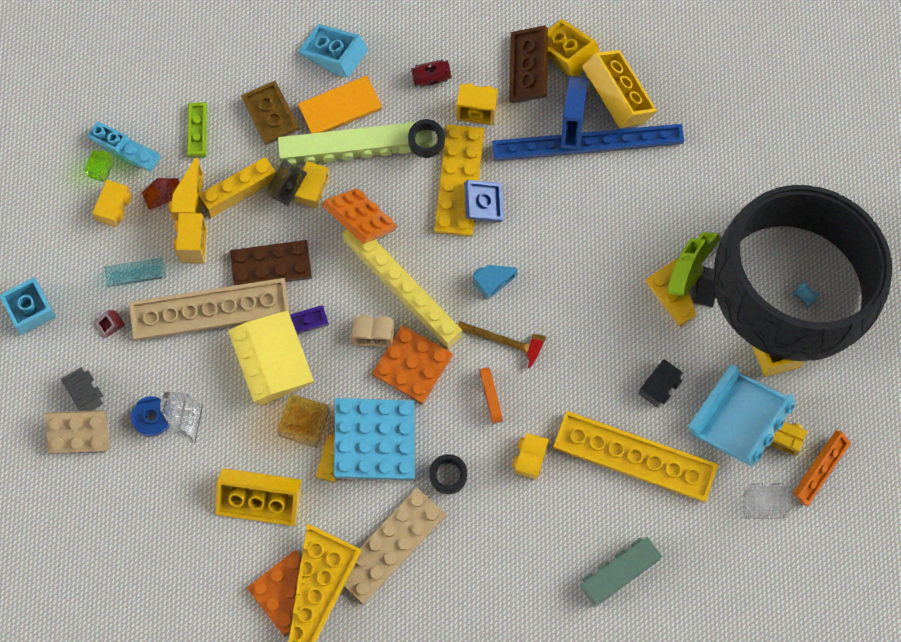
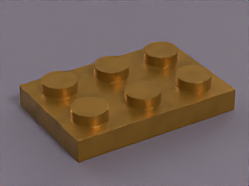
[241,80,300,145]

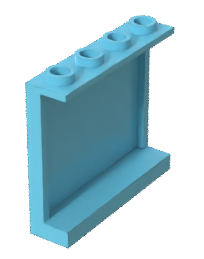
[688,364,795,467]

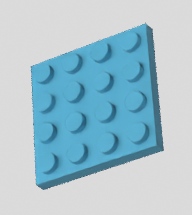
[334,398,415,480]

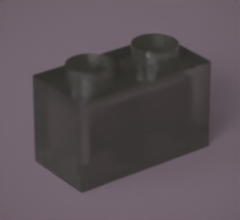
[265,159,307,206]

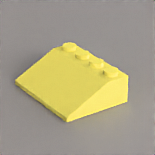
[228,311,315,406]

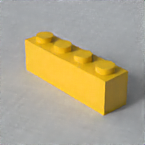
[199,157,277,218]

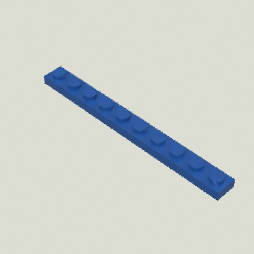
[492,124,684,161]

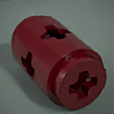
[411,59,452,87]

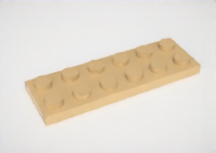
[344,488,447,605]

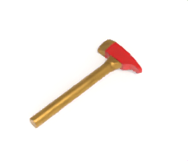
[458,321,546,369]

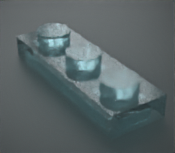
[104,257,166,287]

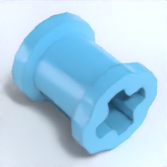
[793,282,819,307]

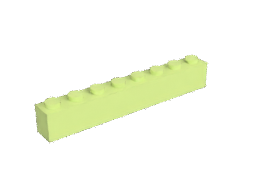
[278,122,433,167]

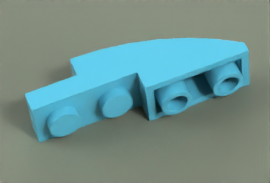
[87,121,161,172]

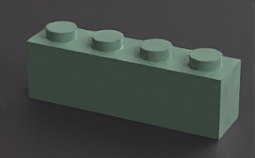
[581,536,662,607]

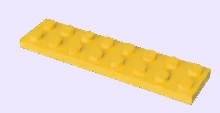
[553,411,719,503]

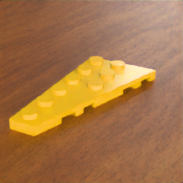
[289,523,362,642]

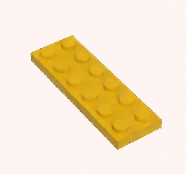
[434,124,485,237]

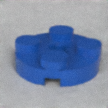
[131,396,172,437]

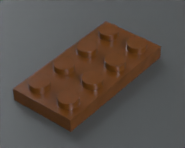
[509,25,548,103]
[230,240,312,286]

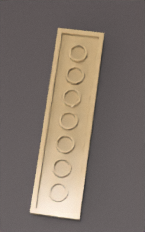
[129,278,290,341]

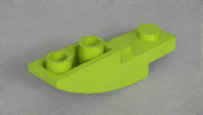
[668,231,721,296]

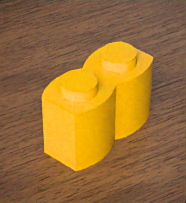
[512,433,549,480]

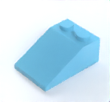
[298,24,369,78]

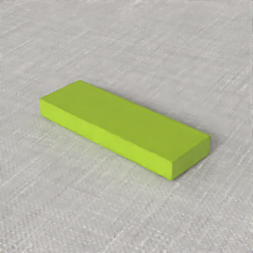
[187,102,208,158]

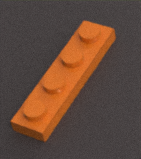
[793,430,851,507]

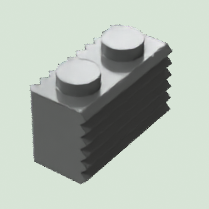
[61,367,103,411]

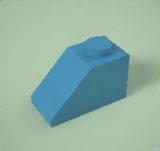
[472,265,518,300]

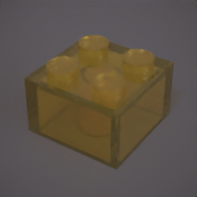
[277,393,330,448]

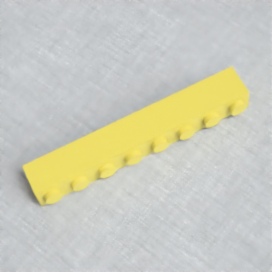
[342,229,462,349]

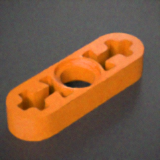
[479,367,503,424]

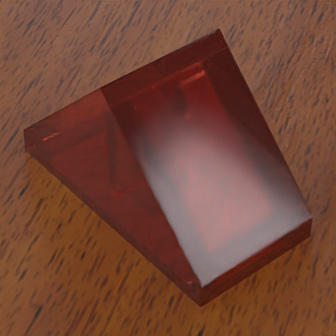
[142,178,179,210]

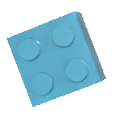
[0,277,56,335]

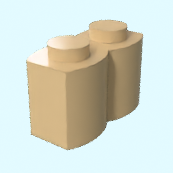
[351,315,395,347]

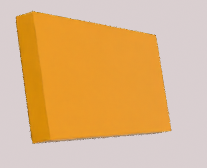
[298,75,382,134]

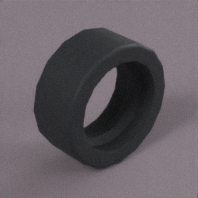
[408,119,445,158]
[429,454,467,494]

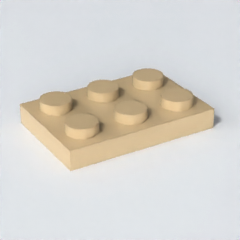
[45,410,110,453]

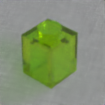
[84,150,114,183]

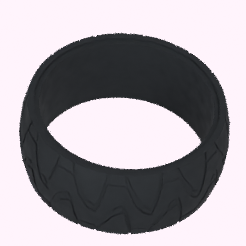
[714,185,892,361]

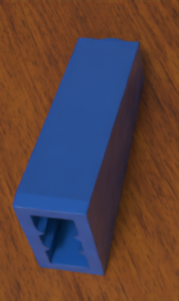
[561,76,588,150]

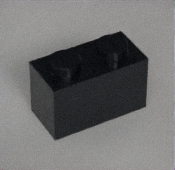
[638,359,683,408]

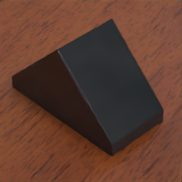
[694,266,716,308]

